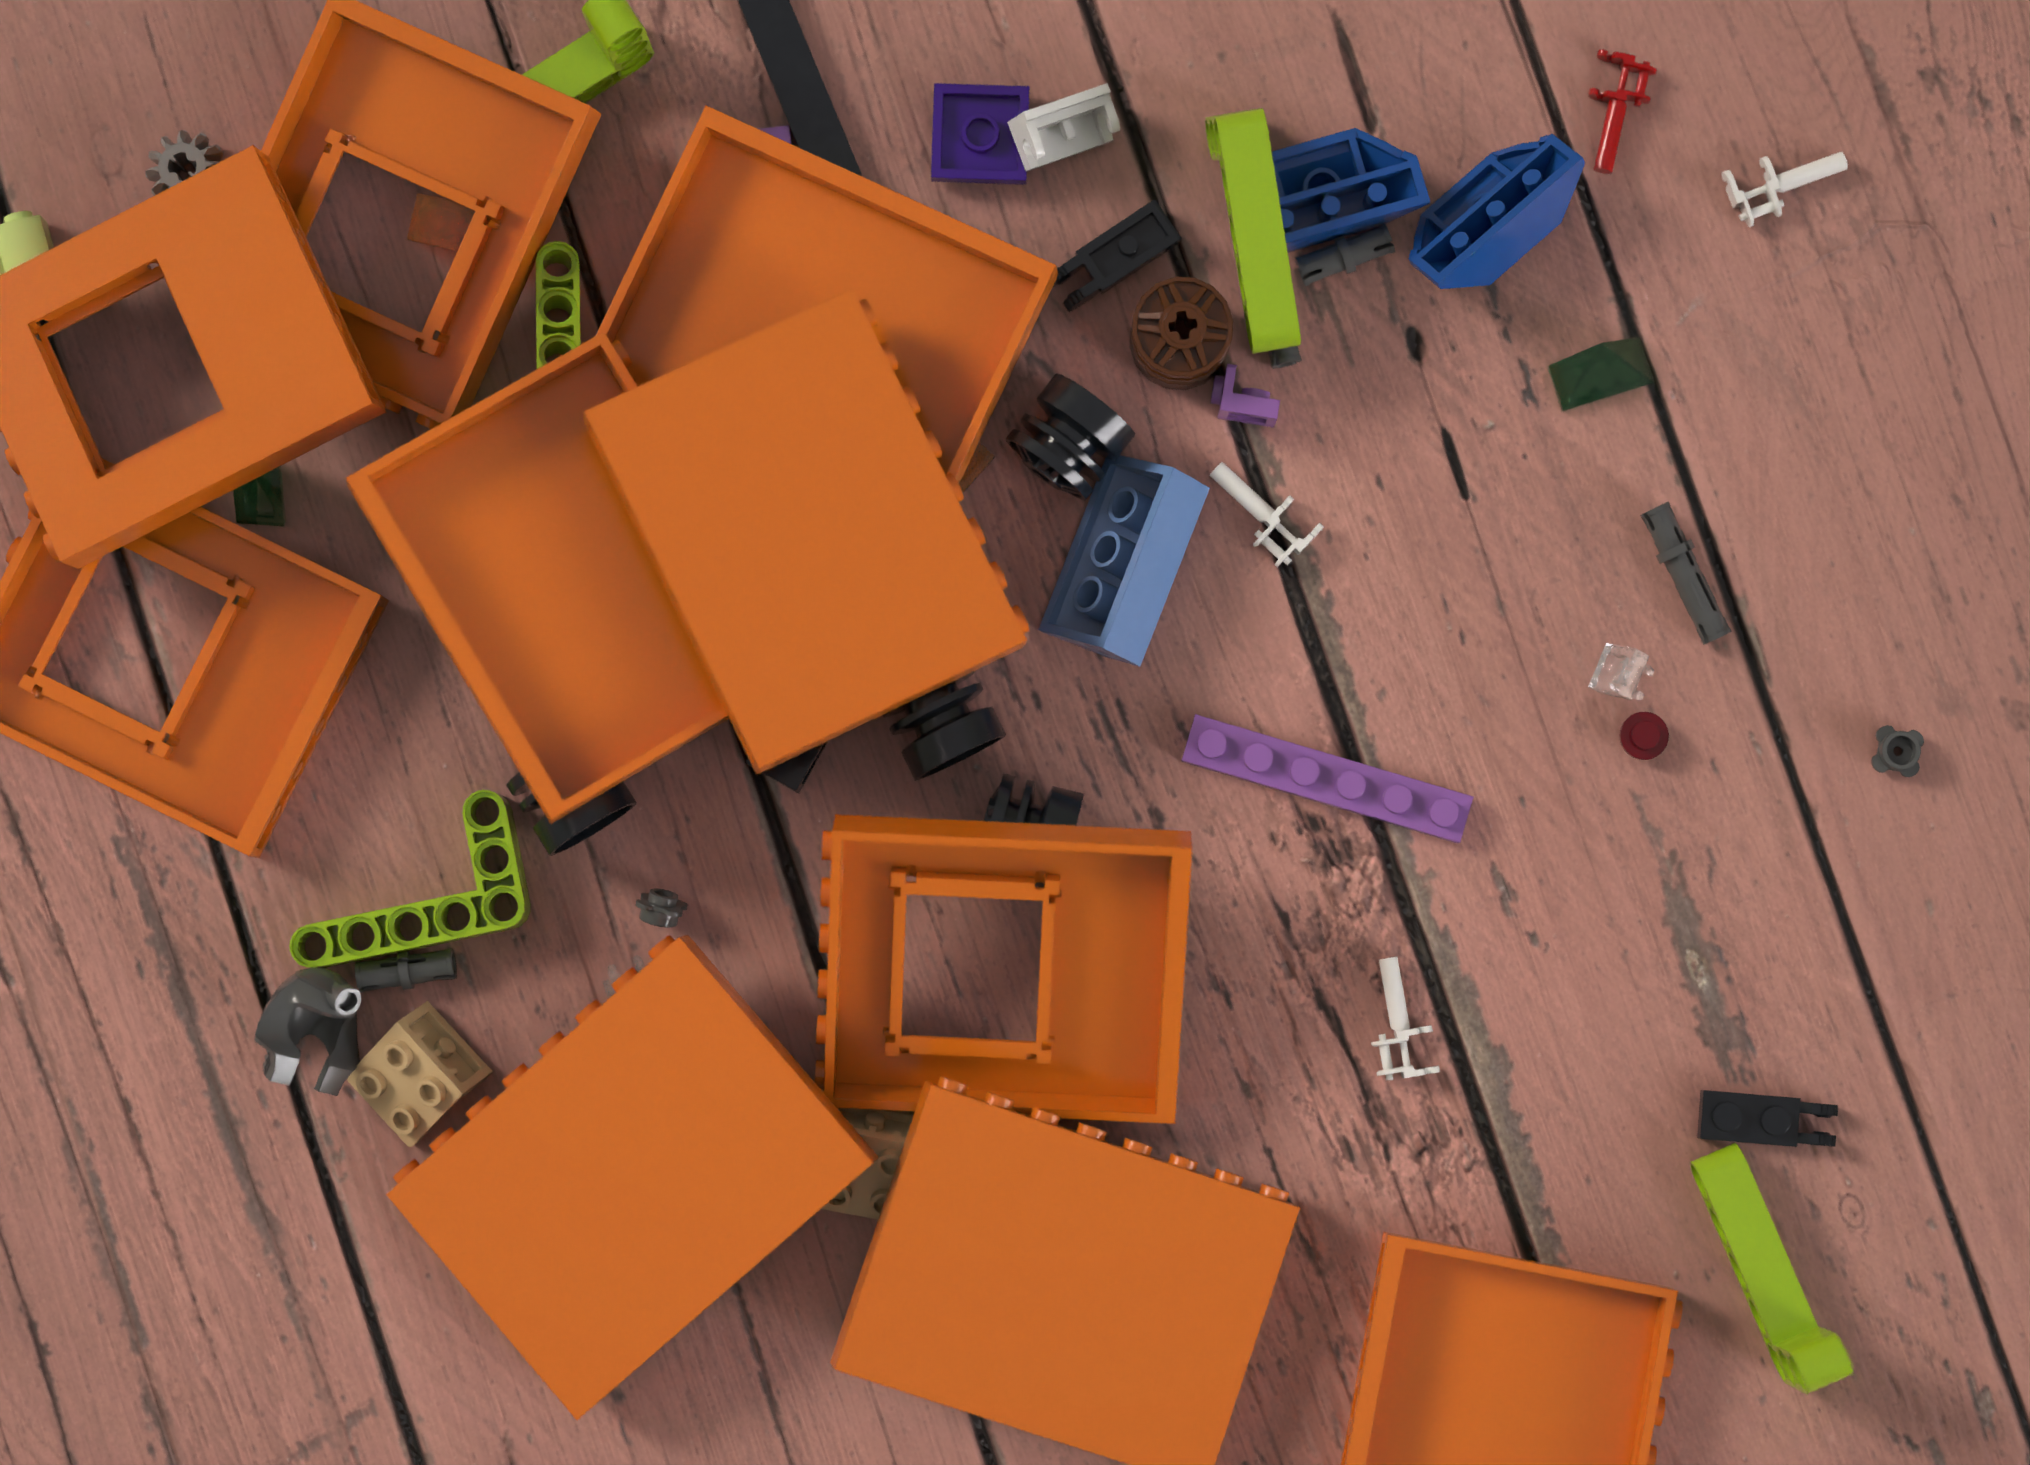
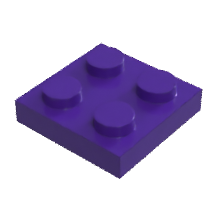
[931,83,1030,185]

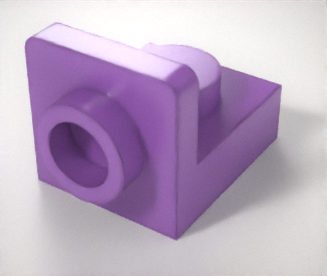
[1210,364,1280,427]

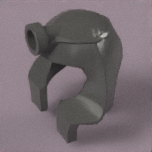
[254,967,362,1096]

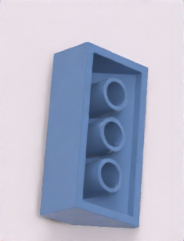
[1038,455,1210,667]

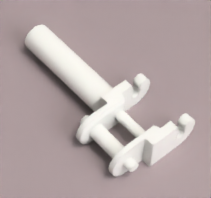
[1722,152,1848,227]
[1209,462,1324,567]
[1371,956,1440,1080]

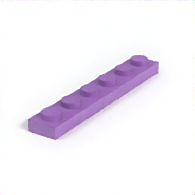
[1181,714,1473,844]

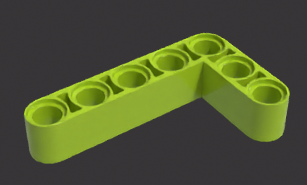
[522,0,654,103]
[1205,108,1301,354]
[535,241,581,370]
[290,790,531,968]
[1690,1143,1854,1394]

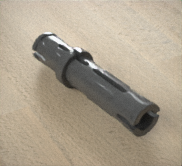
[1640,501,1732,645]

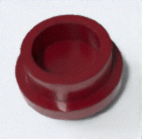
[1619,712,1669,760]

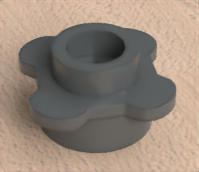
[1871,725,1924,777]
[635,889,688,927]

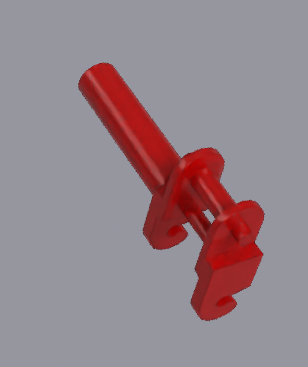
[1588,49,1657,174]

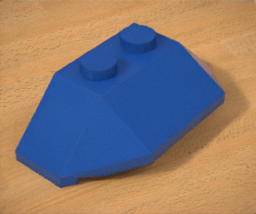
[1272,128,1431,253]
[1409,134,1585,289]

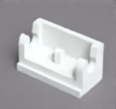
[1007,83,1120,171]

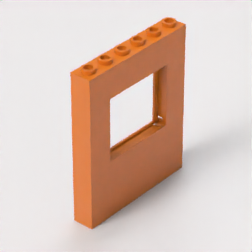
[261,0,601,429]
[0,145,386,569]
[0,458,389,858]
[815,814,1192,1124]

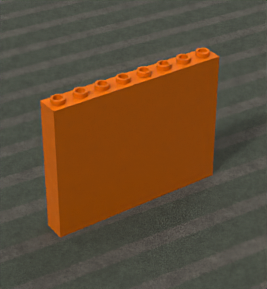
[596,105,1059,483]
[584,288,1029,775]
[346,332,729,824]
[386,934,879,1420]
[830,1076,1300,1465]
[1340,1232,1683,1465]

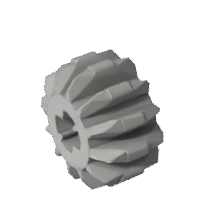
[145,130,224,196]

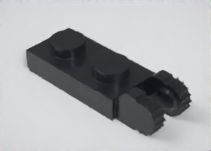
[1052,200,1182,312]
[1697,1090,1838,1147]

